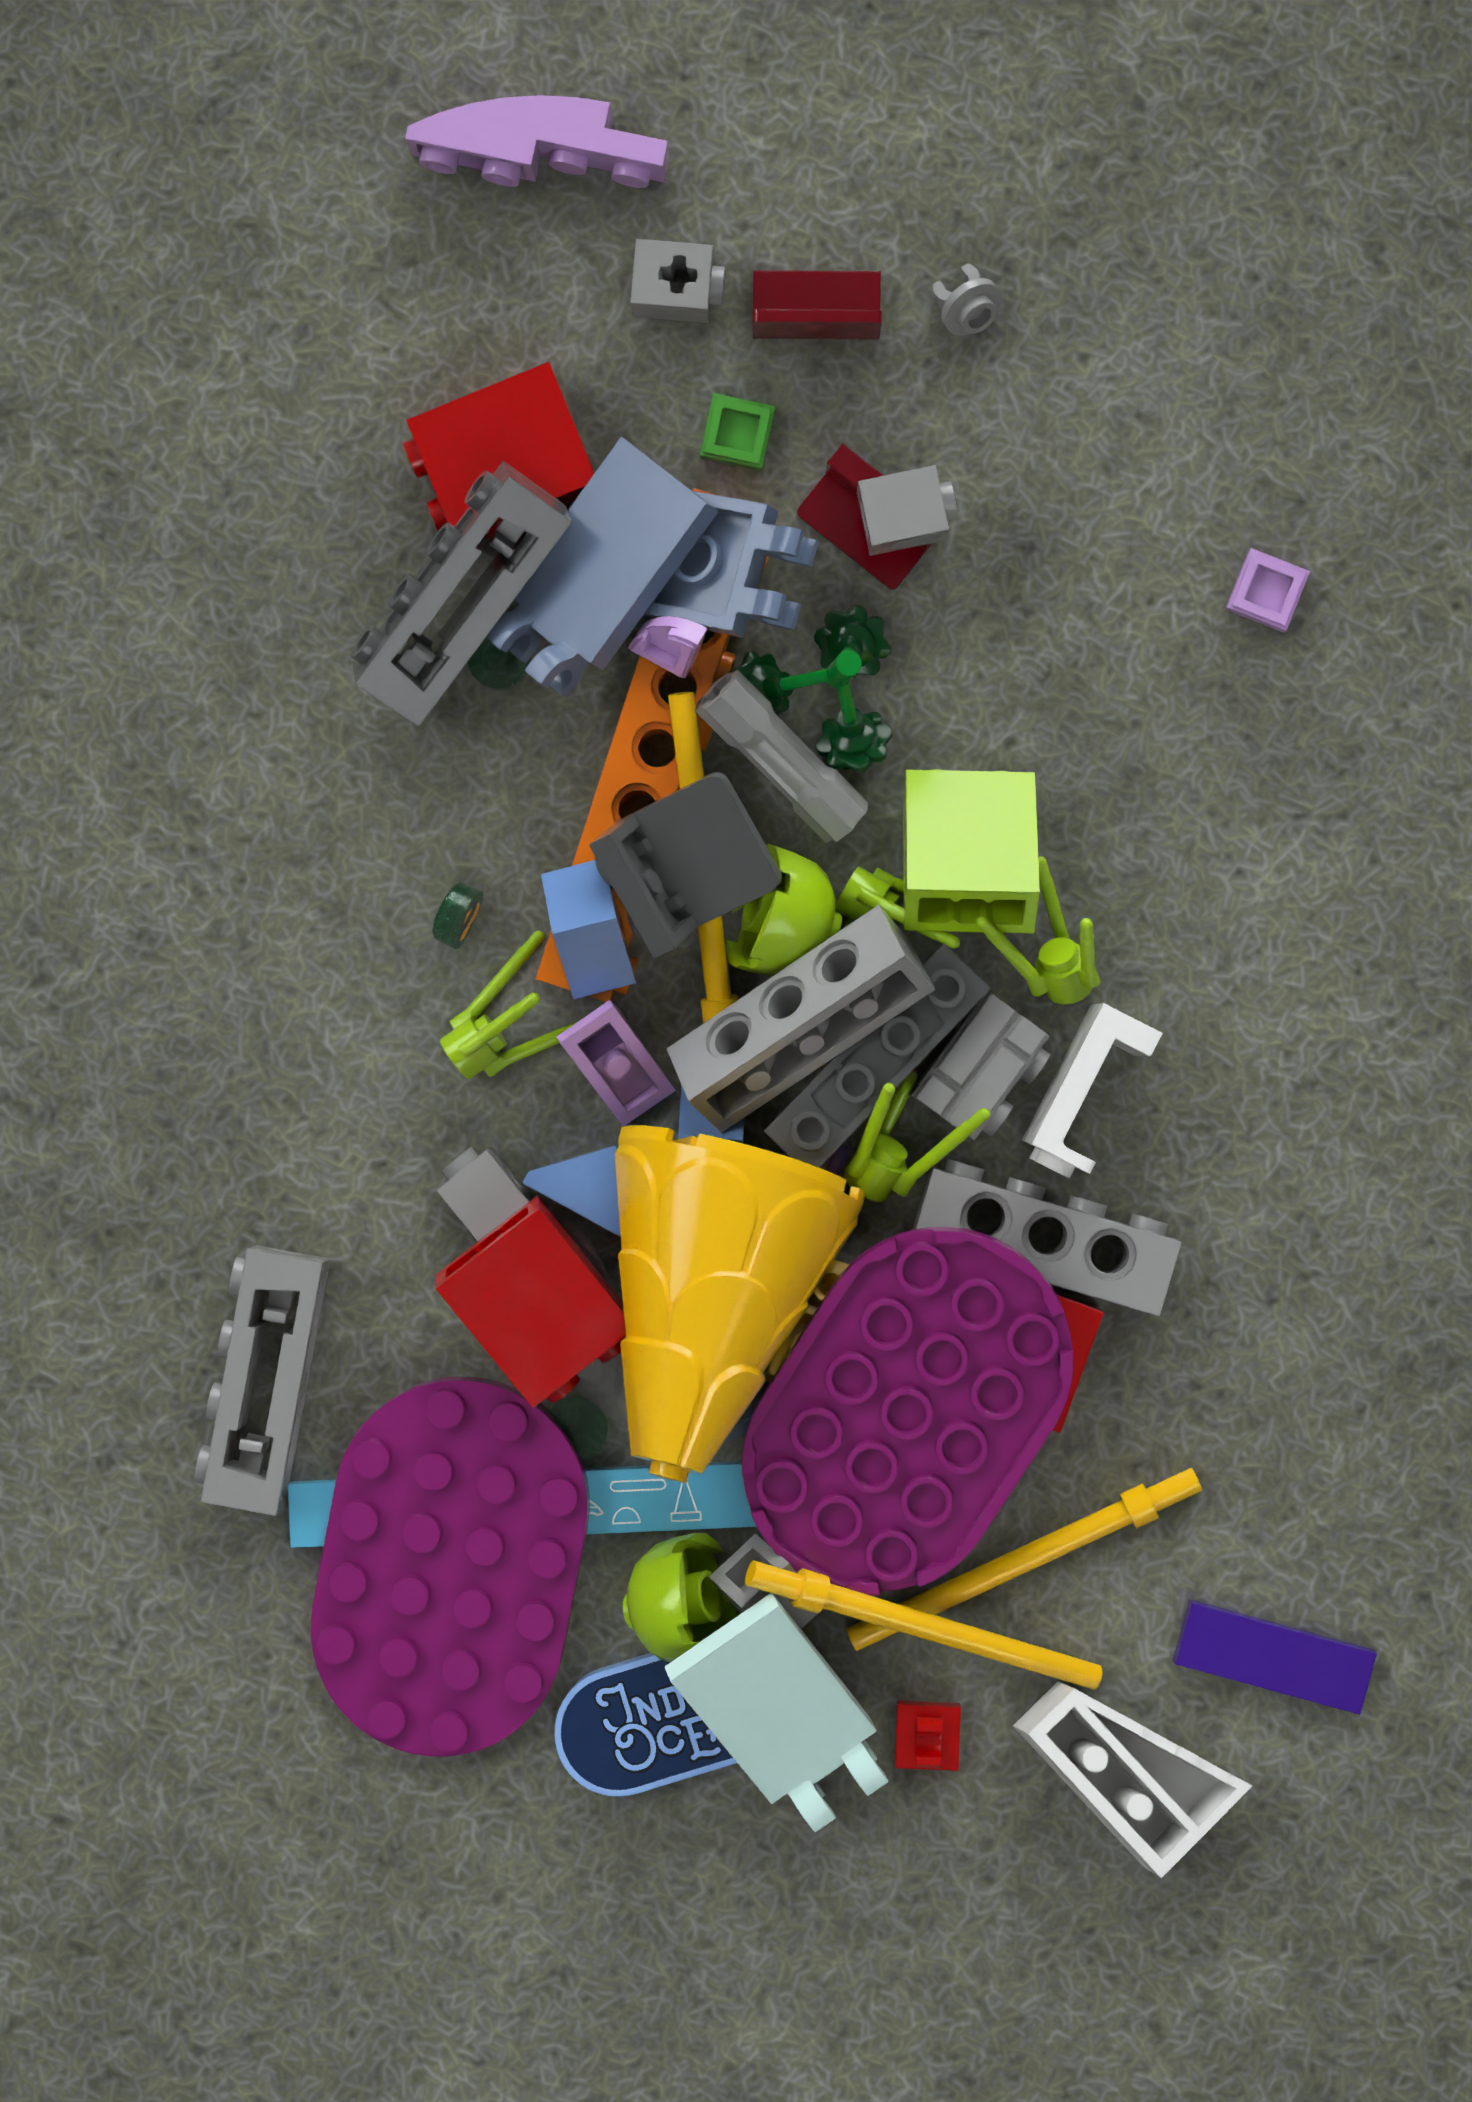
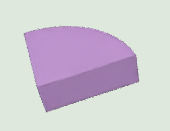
[628,616,708,679]

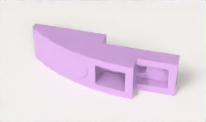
[405,95,670,188]

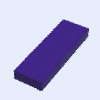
[1173,1599,1377,1715]

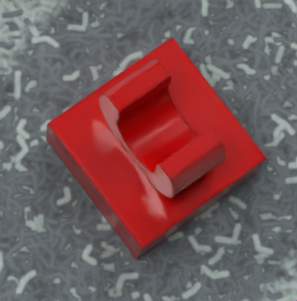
[894,1700,961,1771]

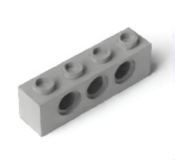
[667,905,935,1133]
[912,1159,1182,1316]

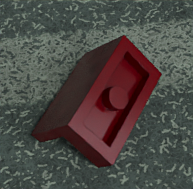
[752,270,882,339]
[797,443,932,590]

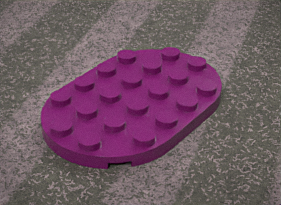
[742,1227,1073,1596]
[311,1376,590,1757]

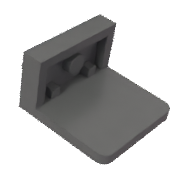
[589,772,782,959]

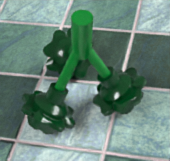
[730,605,893,772]

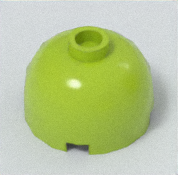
[726,844,842,977]
[623,1533,738,1663]

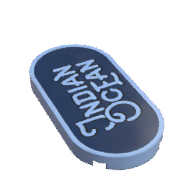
[554,1653,737,1797]

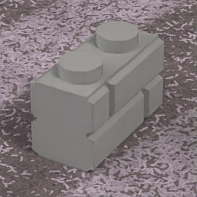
[910,992,1051,1141]

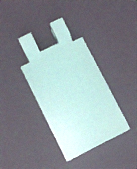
[665,1593,889,1832]

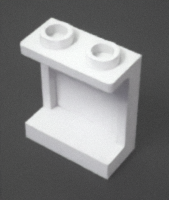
[1022,1003,1163,1178]

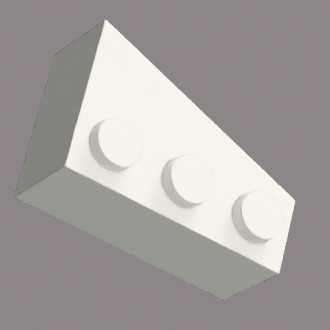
[1013,1681,1252,1878]

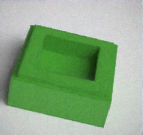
[700,393,776,472]

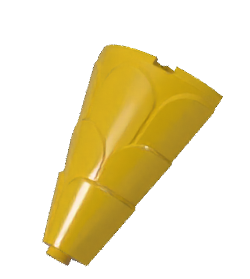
[615,1125,865,1483]

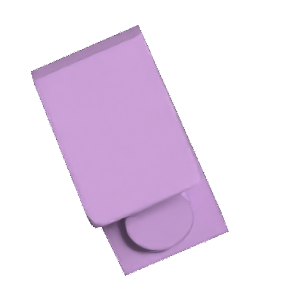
[557,1000,675,1126]

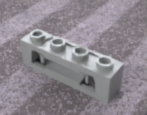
[195,1245,331,1516]

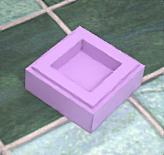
[1225,548,1310,633]

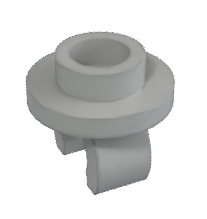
[933,263,1002,336]

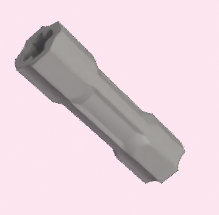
[696,670,868,843]

